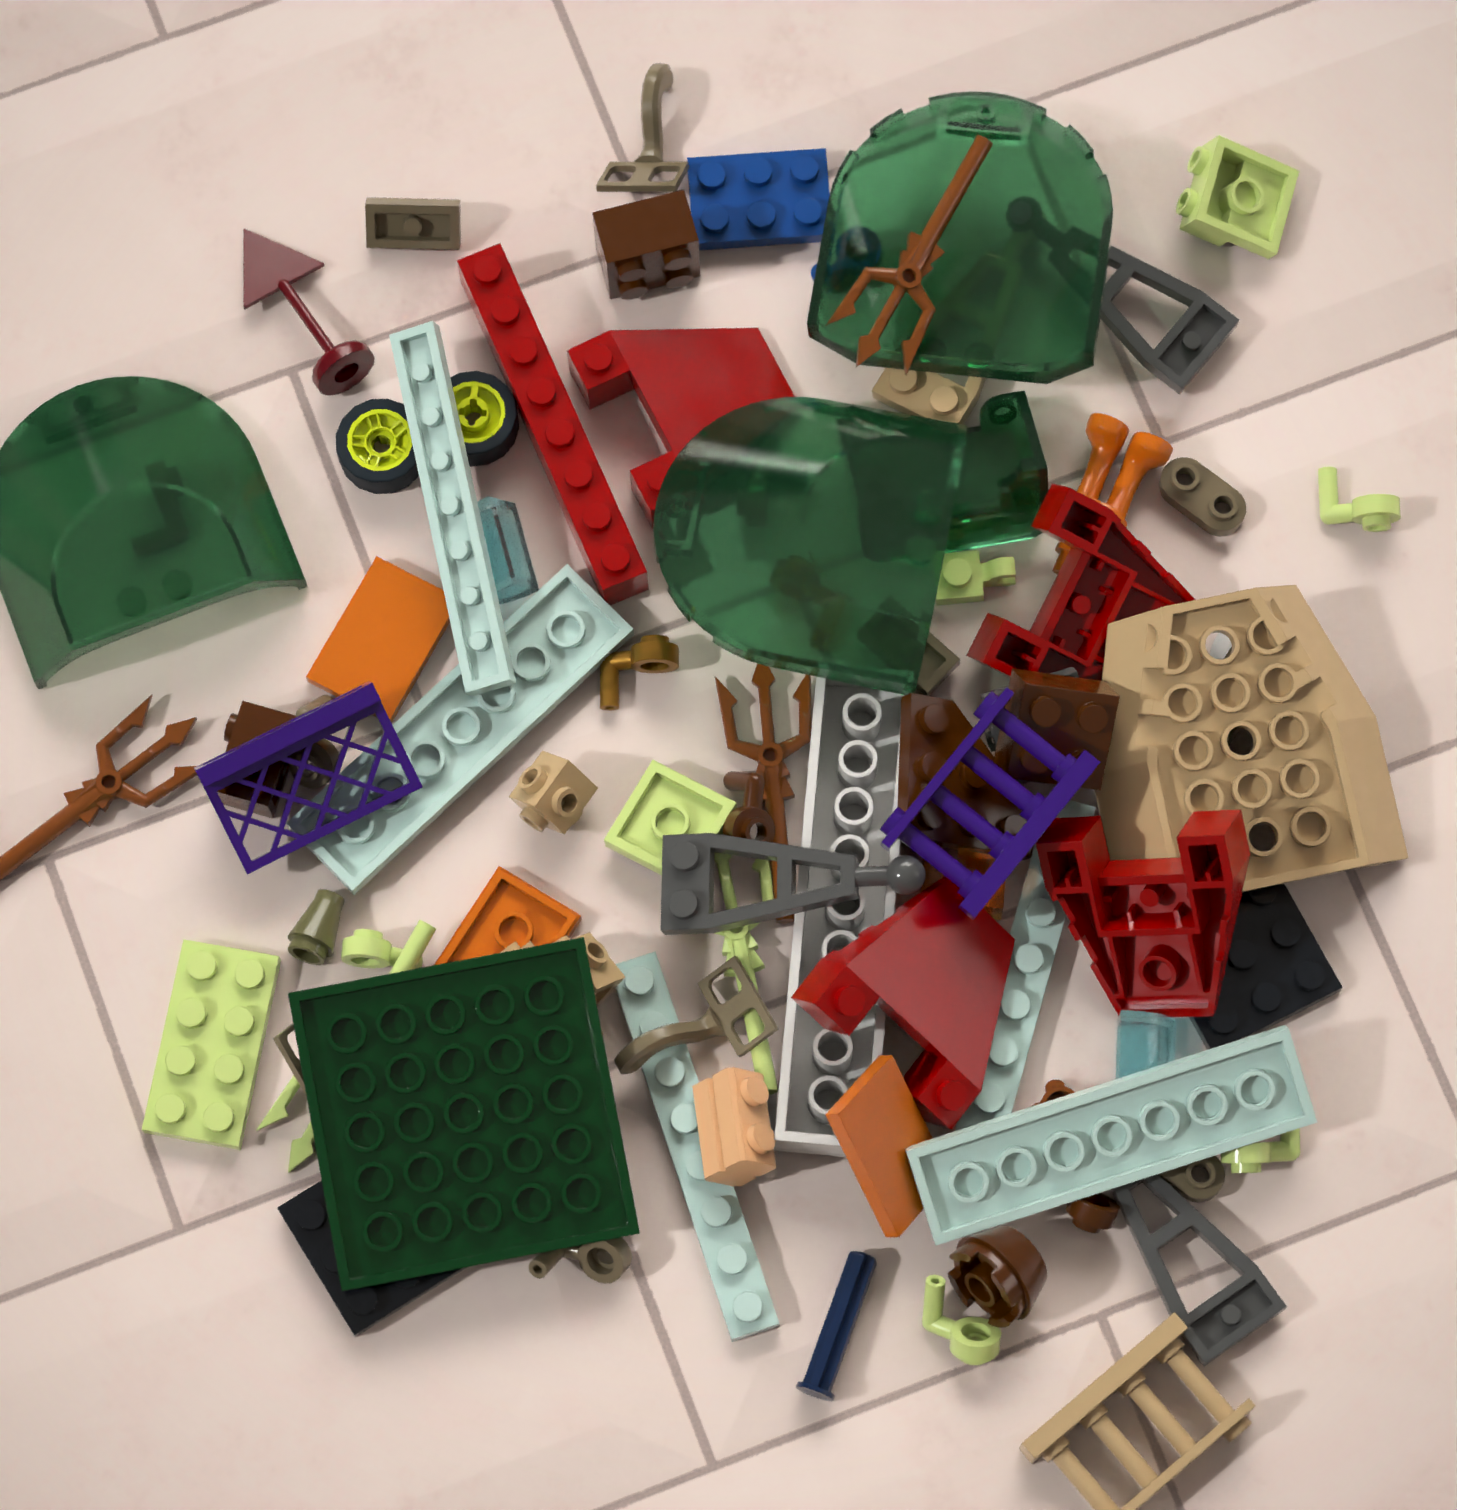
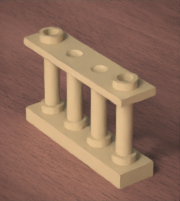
[1019,1312,1256,1510]

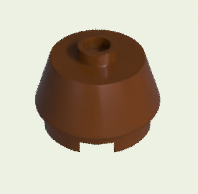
[948,1225,1047,1328]

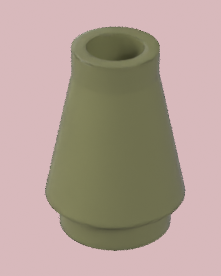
[288,889,345,965]

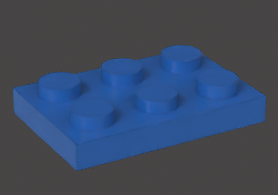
[687,148,833,251]

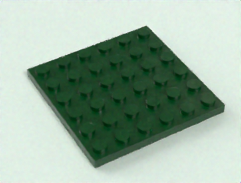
[288,937,640,1291]

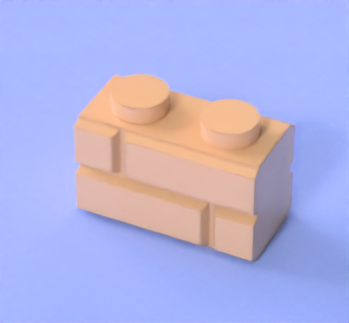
[692,1067,776,1187]

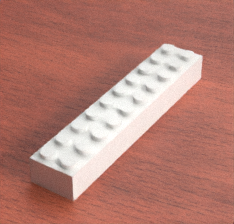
[774,661,915,1157]

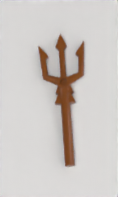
[825,135,993,376]
[714,653,811,924]
[0,694,197,881]

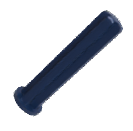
[796,1251,877,1401]

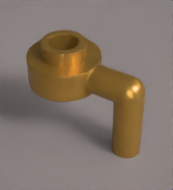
[600,635,679,711]

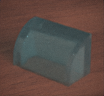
[477,496,539,604]
[1115,1010,1176,1079]

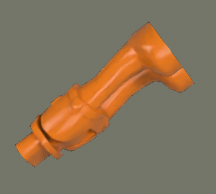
[1052,413,1173,575]

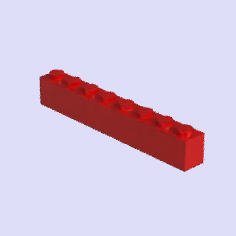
[457,243,649,606]

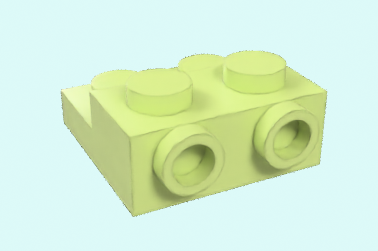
[1176,135,1299,259]

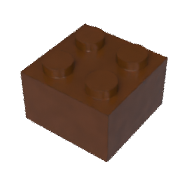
[592,189,700,300]
[993,668,1120,790]

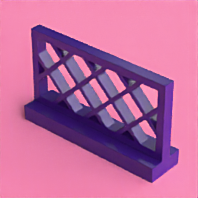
[194,681,423,874]

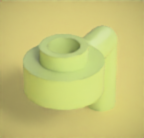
[1318,467,1401,532]
[341,929,423,969]
[1221,1128,1300,1173]
[922,1275,1001,1365]

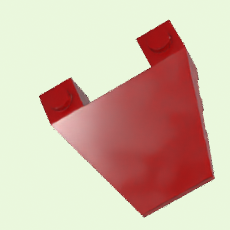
[567,328,800,529]
[966,483,1195,681]
[1036,809,1250,1019]
[791,876,1015,1130]

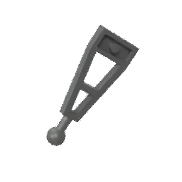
[1006,197,1240,395]
[660,833,926,935]
[1111,1174,1287,1366]

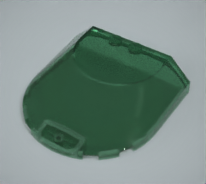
[807,91,1113,384]
[0,376,308,690]
[653,397,967,695]

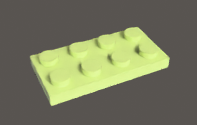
[142,939,281,1150]

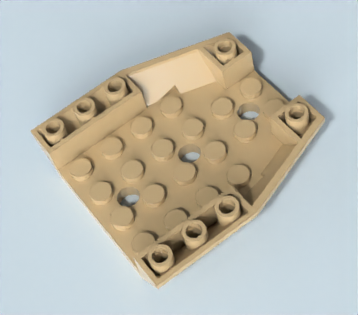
[1094,585,1408,892]

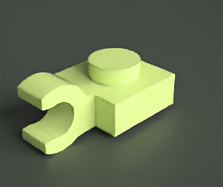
[932,550,1016,606]

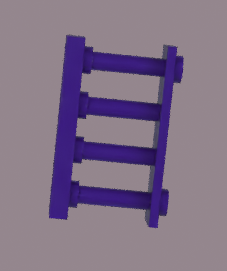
[879,687,1100,919]

